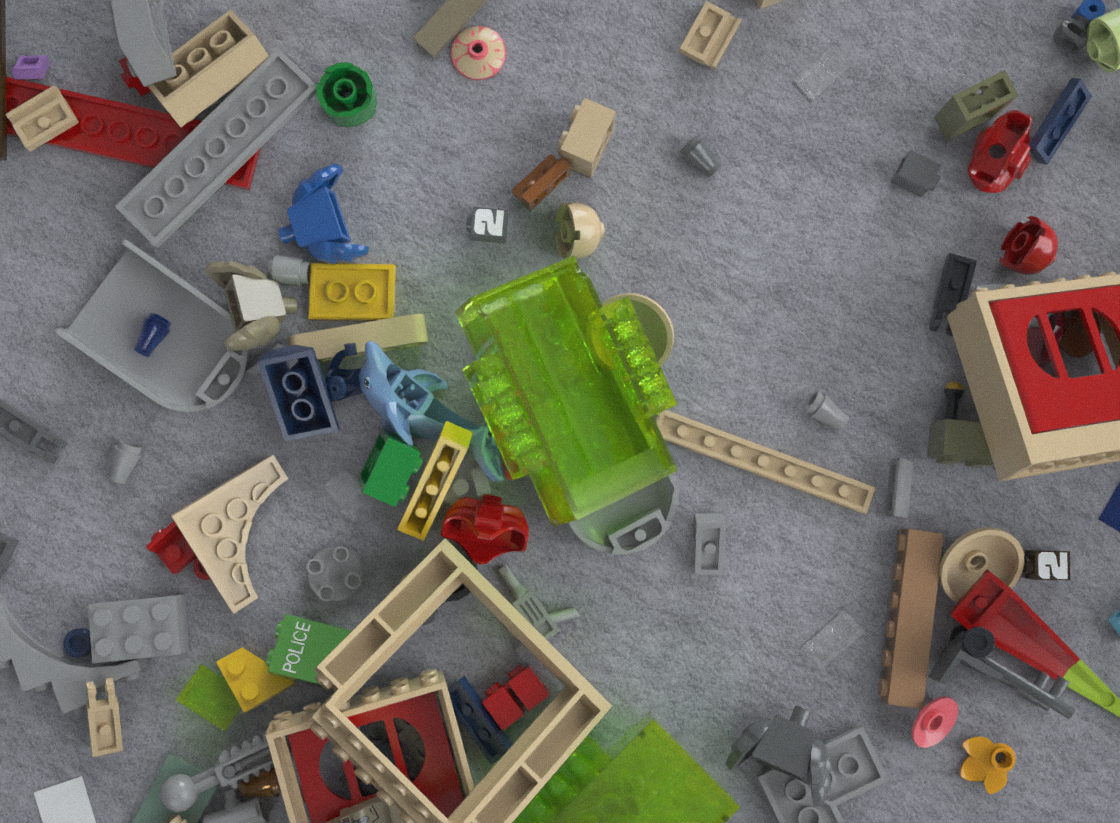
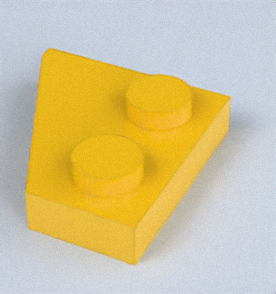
[216,647,295,714]

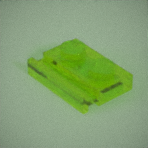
[176,664,241,732]

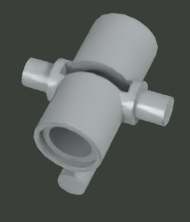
[203,789,269,823]

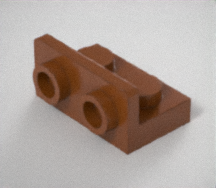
[512,154,571,212]

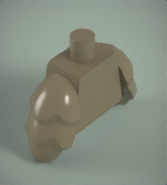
[205,261,297,351]

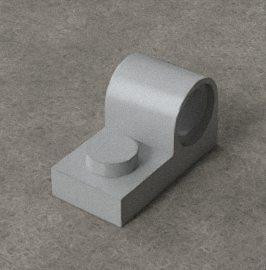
[693,513,726,575]

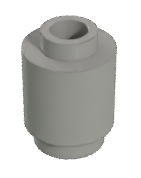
[267,255,310,286]

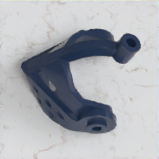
[325,343,362,403]

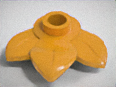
[960,736,1016,794]

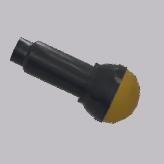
[944,381,965,420]

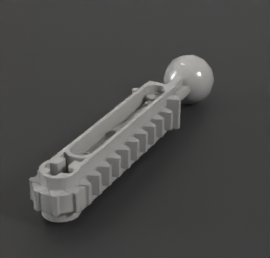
[160,731,293,812]

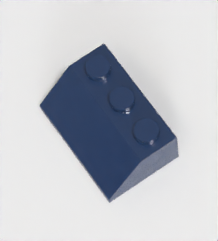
[257,345,340,442]

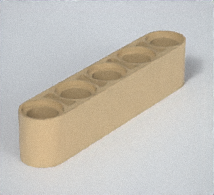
[287,314,428,363]

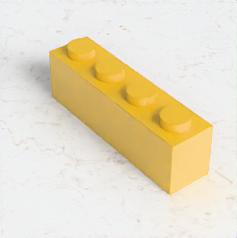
[397,421,473,541]

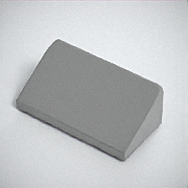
[886,458,913,518]

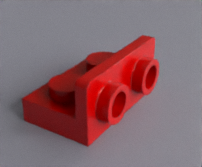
[146,521,196,575]

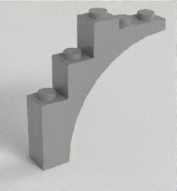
[0,592,150,716]

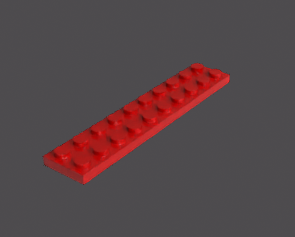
[6,76,261,191]

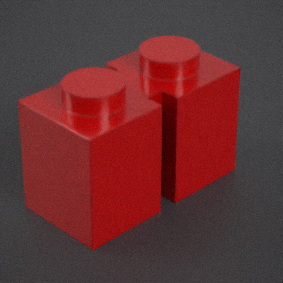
[482,664,550,730]

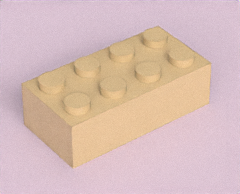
[148,9,269,127]

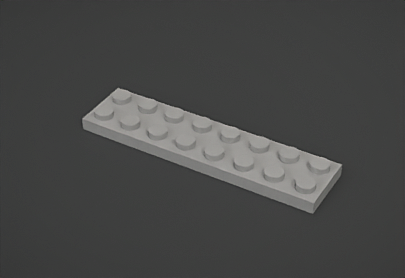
[115,48,317,248]

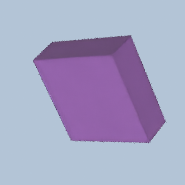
[12,55,50,79]

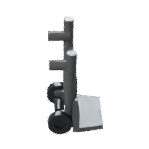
[928,625,1075,719]

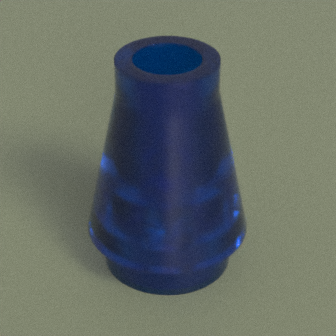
[134,313,171,357]

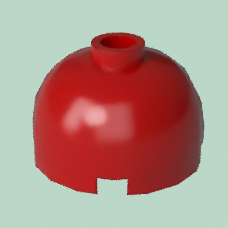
[1000,216,1058,275]

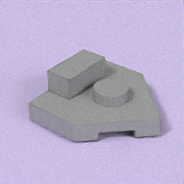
[444,455,493,505]

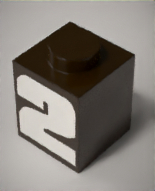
[1023,550,1071,581]

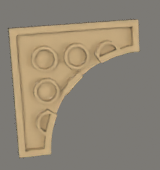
[171,454,288,614]

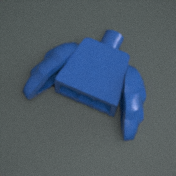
[278,163,369,264]

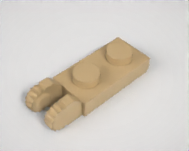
[86,678,123,757]

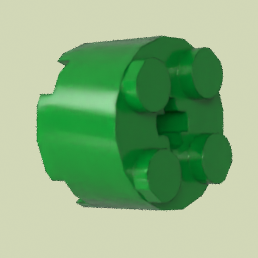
[316,62,377,127]

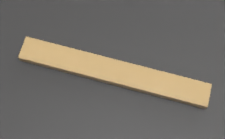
[652,408,876,515]

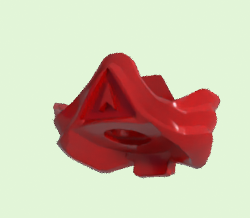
[967,110,1032,193]
[441,494,529,565]

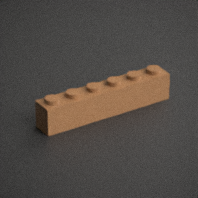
[878,529,944,709]

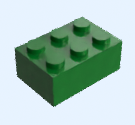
[358,428,423,507]

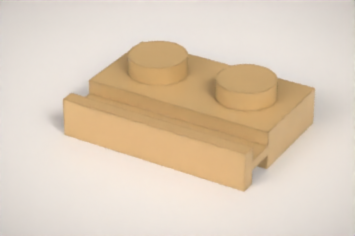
[679,1,742,71]
[6,85,79,152]

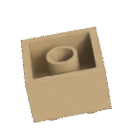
[558,98,616,178]

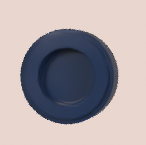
[63,628,91,658]

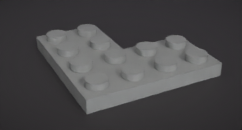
[756,725,889,823]

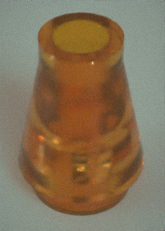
[240,767,281,798]

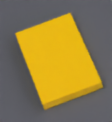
[308,263,396,321]

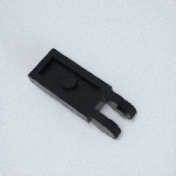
[929,253,977,336]

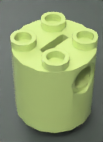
[1086,8,1120,73]

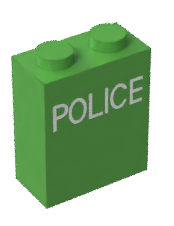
[266,614,352,691]

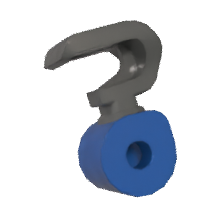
[1054,0,1105,54]

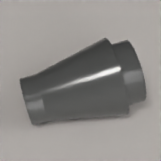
[680,136,721,178]

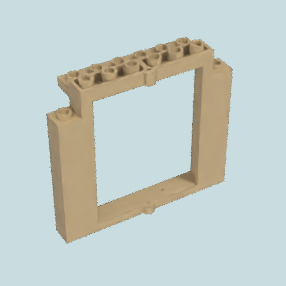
[309,538,612,823]

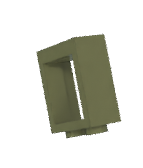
[934,70,1019,141]

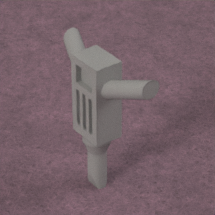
[498,564,580,658]

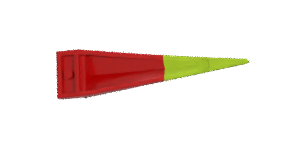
[949,569,1120,717]

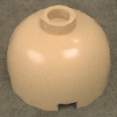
[555,203,605,259]

